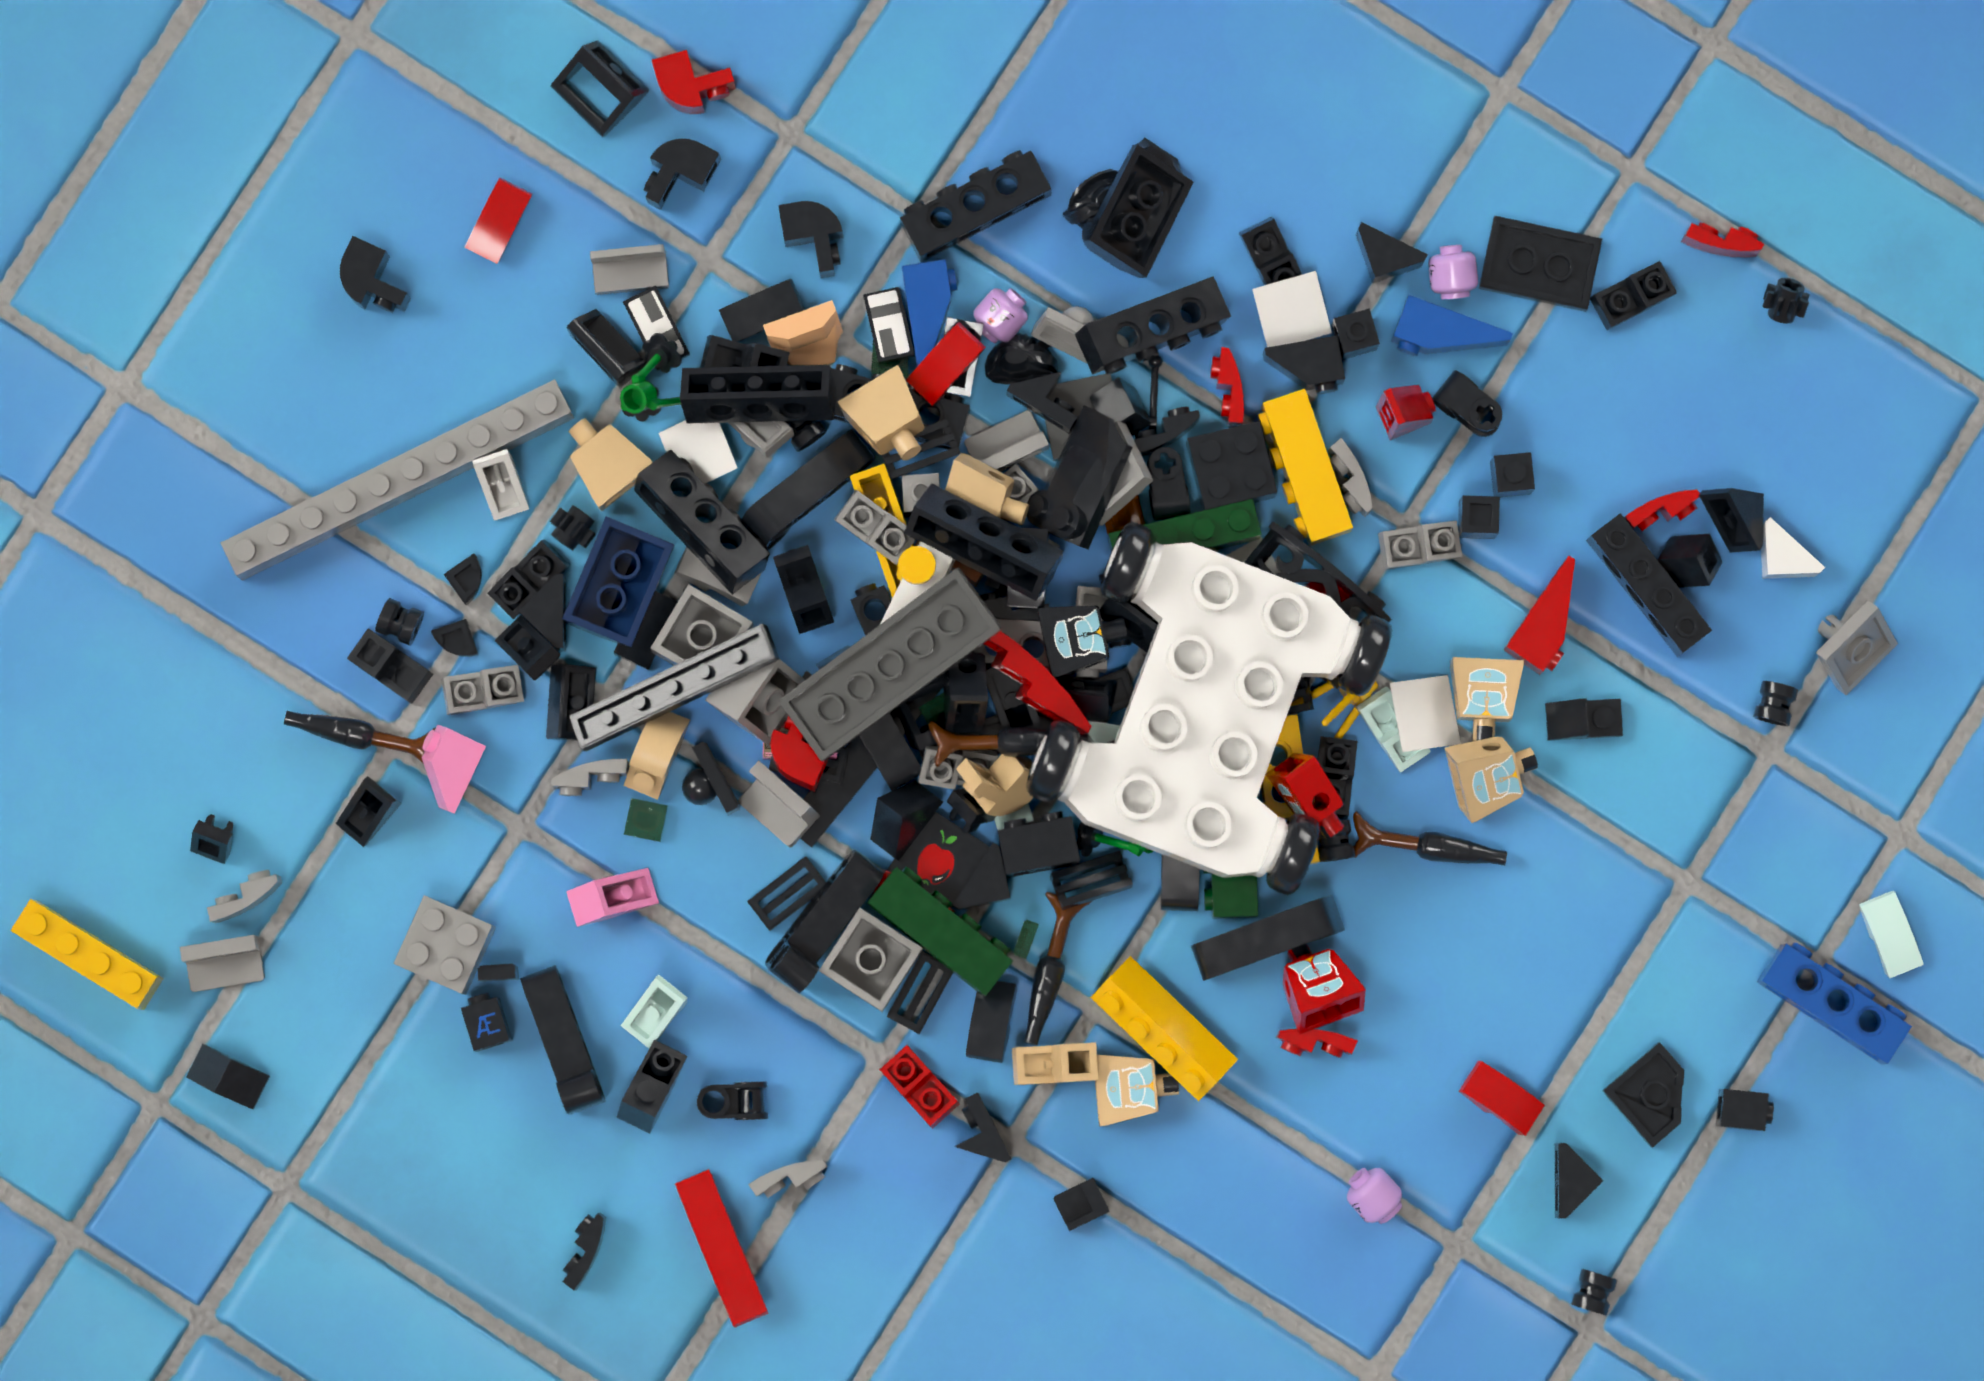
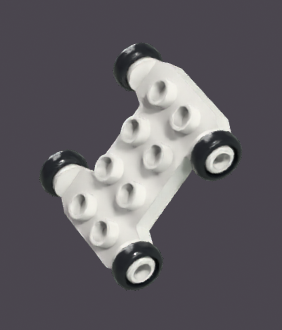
[1026,522,1392,895]

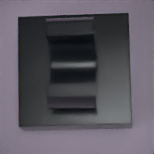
[947,788,996,834]
[190,814,233,864]

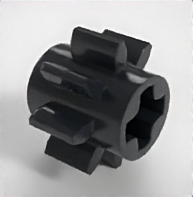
[1762,278,1810,324]
[550,505,596,551]

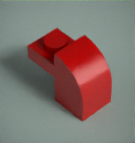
[651,50,736,114]
[771,715,829,792]

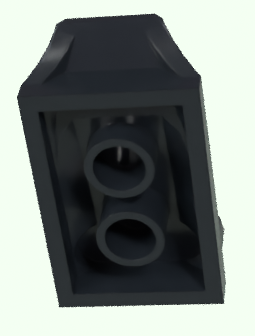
[1082,138,1194,278]
[1027,405,1133,550]

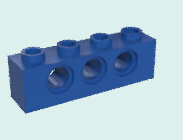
[1757,942,1912,1064]

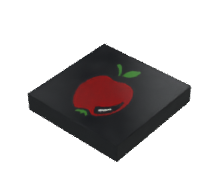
[888,812,990,908]

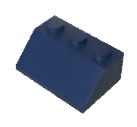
[562,516,675,648]

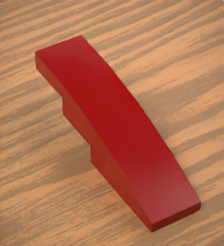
[984,631,1092,734]
[675,1169,769,1328]

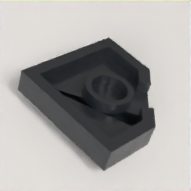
[1602,1042,1684,1148]

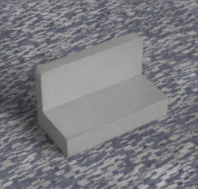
[590,244,669,295]
[964,410,1049,472]
[738,760,820,848]
[180,935,265,992]

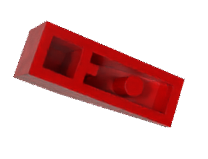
[1376,385,1436,441]
[1503,555,1575,675]

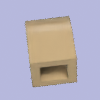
[623,712,690,800]
[956,754,1034,816]
[1012,1042,1098,1085]

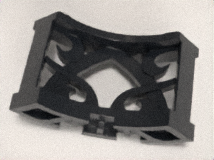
[1244,522,1392,689]

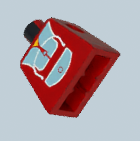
[1265,753,1344,839]
[1283,944,1366,1034]

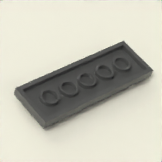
[778,568,1003,762]

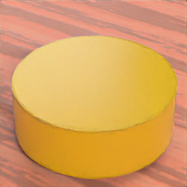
[898,546,936,585]

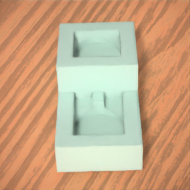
[1356,686,1431,773]
[1859,890,1924,978]

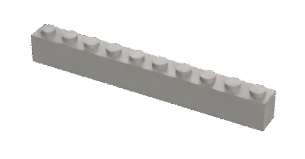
[220,379,575,581]

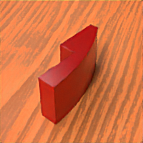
[464,178,533,264]
[1681,223,1764,257]
[906,322,986,406]
[1210,347,1244,427]
[1624,489,1700,531]
[1276,1029,1358,1058]
[879,1045,960,1129]
[1459,1061,1545,1136]

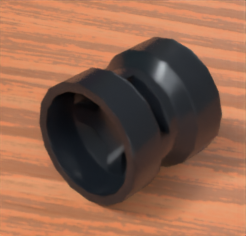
[784,421,827,452]
[375,598,424,646]
[1753,681,1798,726]
[1318,820,1355,862]
[1571,1269,1618,1316]

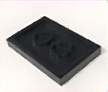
[1478,216,1602,312]

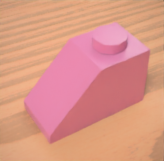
[422,725,486,814]
[566,868,659,927]

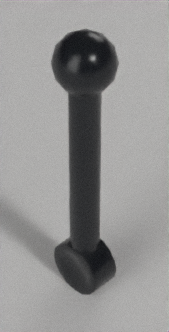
[1148,355,1163,429]

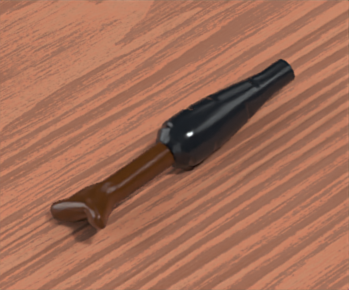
[284,711,436,764]
[929,721,1088,767]
[1353,811,1507,866]
[1023,892,1092,1046]

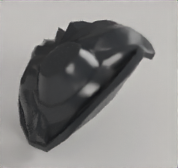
[1063,169,1119,229]
[984,334,1058,385]

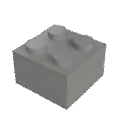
[651,584,754,666]
[705,660,805,745]
[393,895,496,995]
[819,908,923,1013]

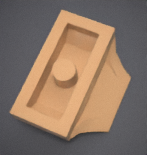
[763,300,843,365]

